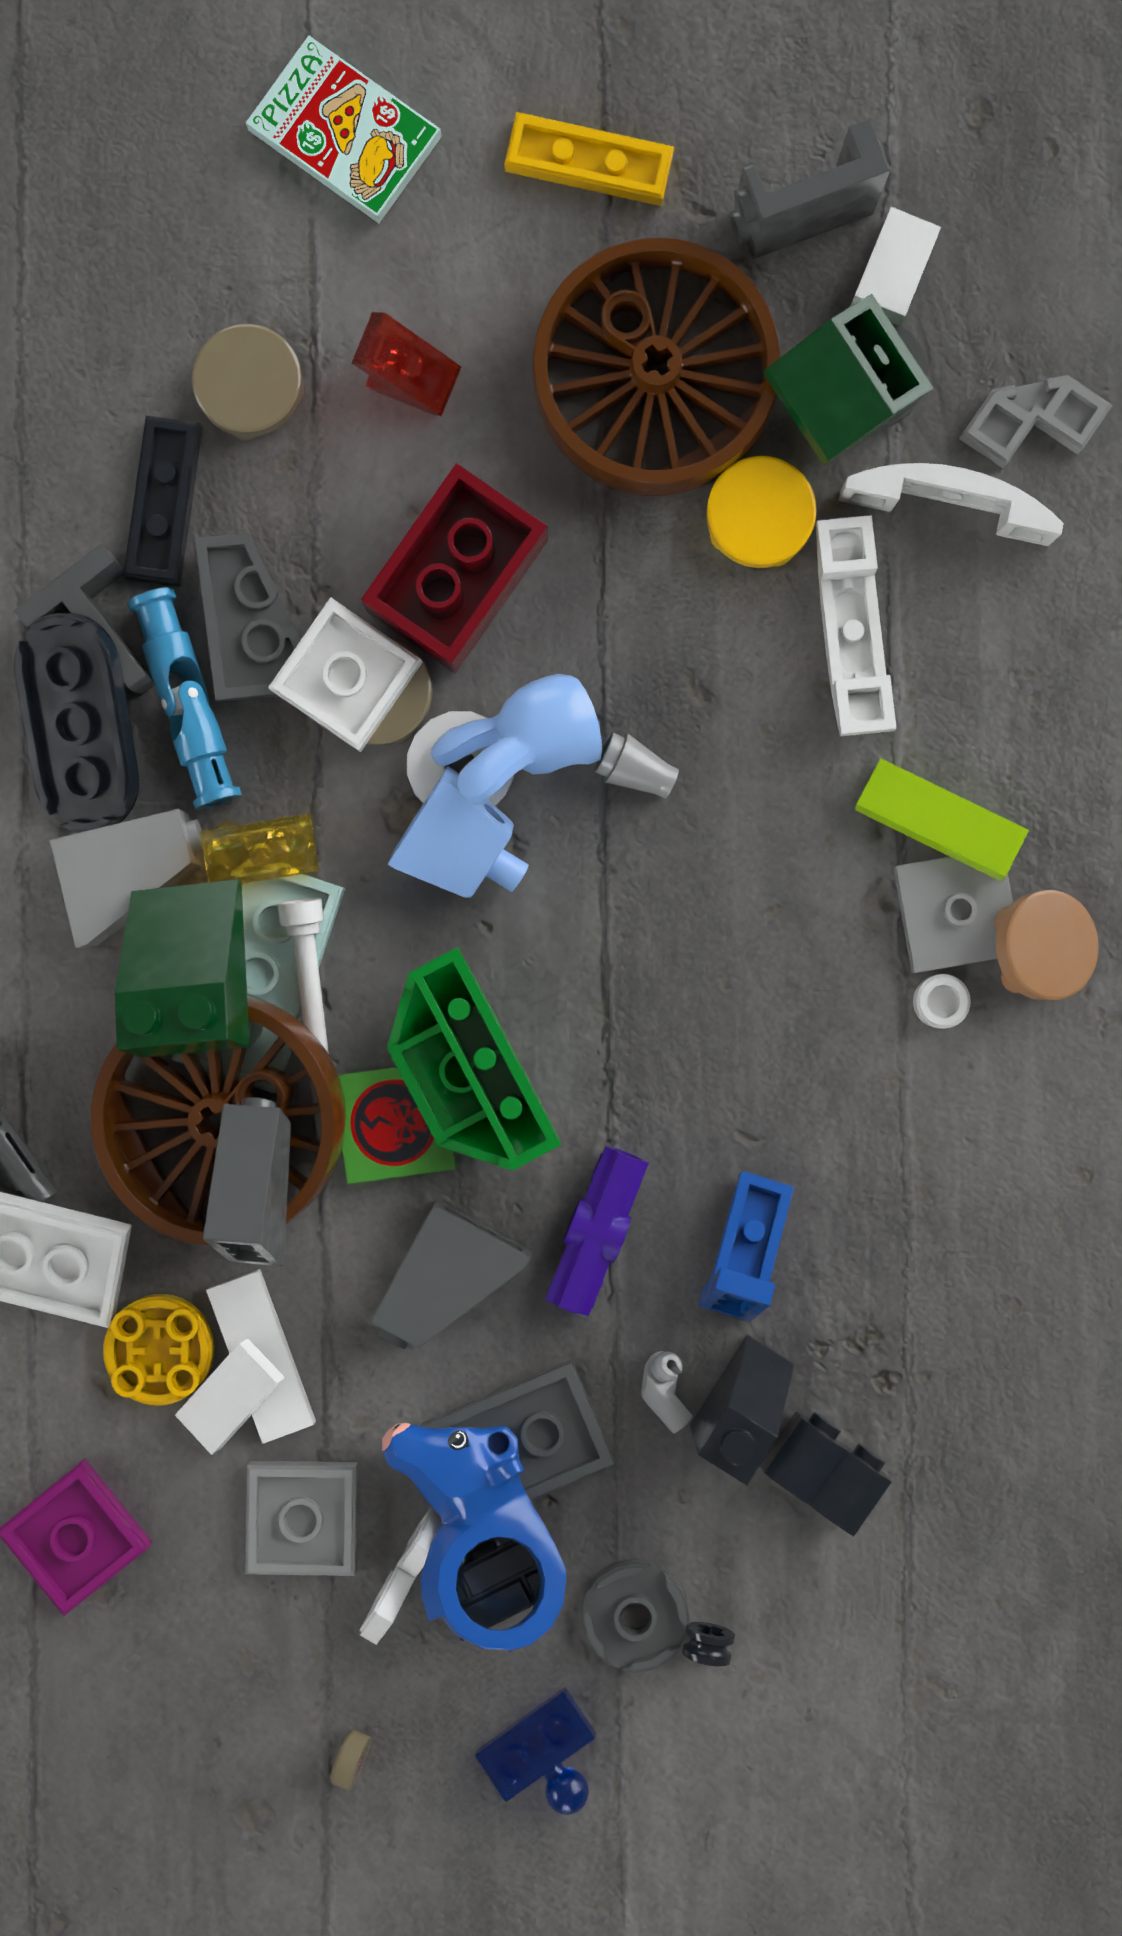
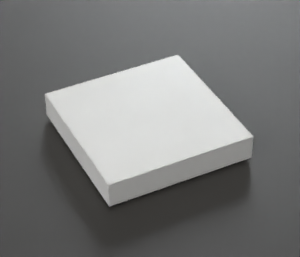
[268,597,423,752]

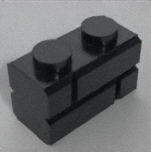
[456,1537,540,1641]

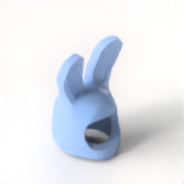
[430,674,602,803]

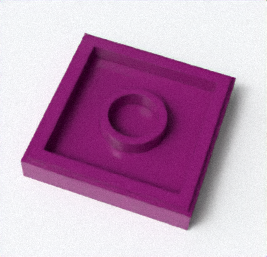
[0,1459,153,1616]

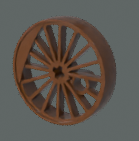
[532,238,781,496]
[91,996,346,1245]

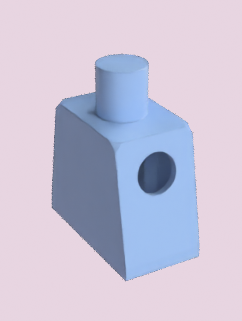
[388,766,529,898]

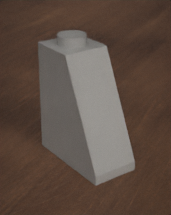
[50,809,205,949]

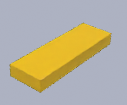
[504,112,674,206]

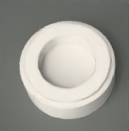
[913,974,971,1029]

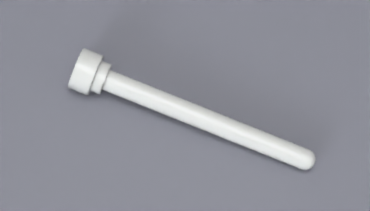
[277,898,329,1141]

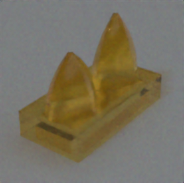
[200,814,319,884]

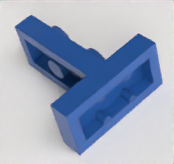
[698,1171,794,1323]

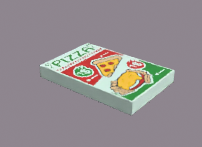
[246,35,442,223]

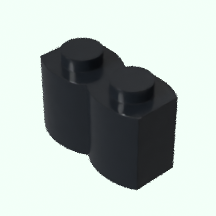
[760,1411,892,1537]

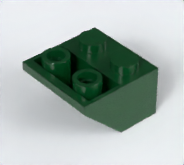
[763,294,934,465]

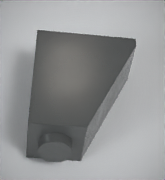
[203,1098,291,1266]
[370,1200,532,1349]

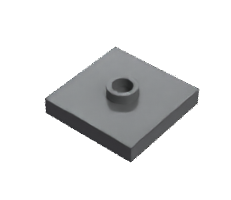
[893,857,1013,973]

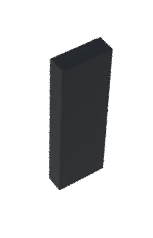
[123,415,203,587]

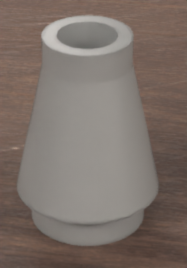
[594,732,679,799]

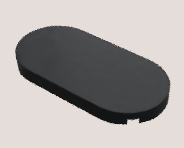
[14,613,139,833]

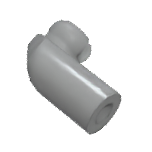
[641,1351,693,1434]

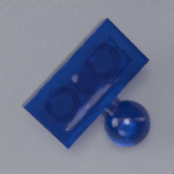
[475,1687,596,1815]

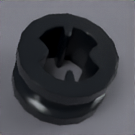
[682,1622,735,1667]

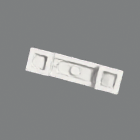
[838,463,1064,546]
[816,515,896,736]

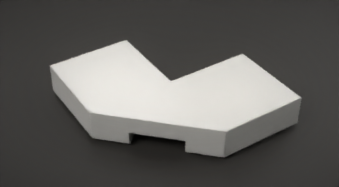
[359,1506,442,1645]

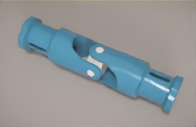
[127,588,242,810]

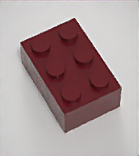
[361,463,548,674]

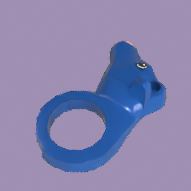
[382,1422,566,1652]

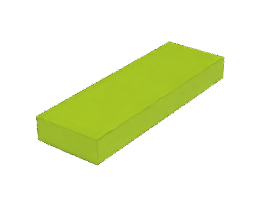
[854,758,1029,882]

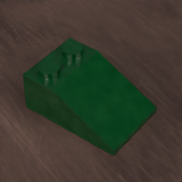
[115,879,250,1057]

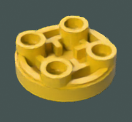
[706,456,816,568]
[103,1294,215,1406]

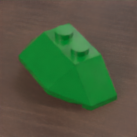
[387,947,562,1171]

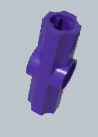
[545,1145,649,1316]

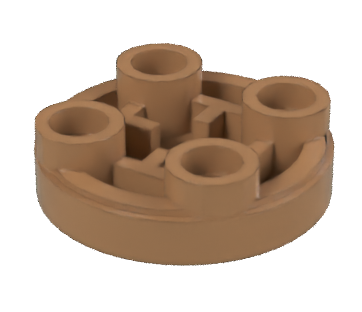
[994,890,1099,1001]

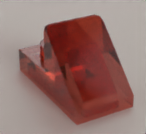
[351,312,462,416]

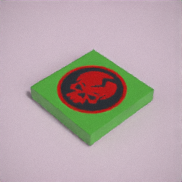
[338,1067,456,1184]

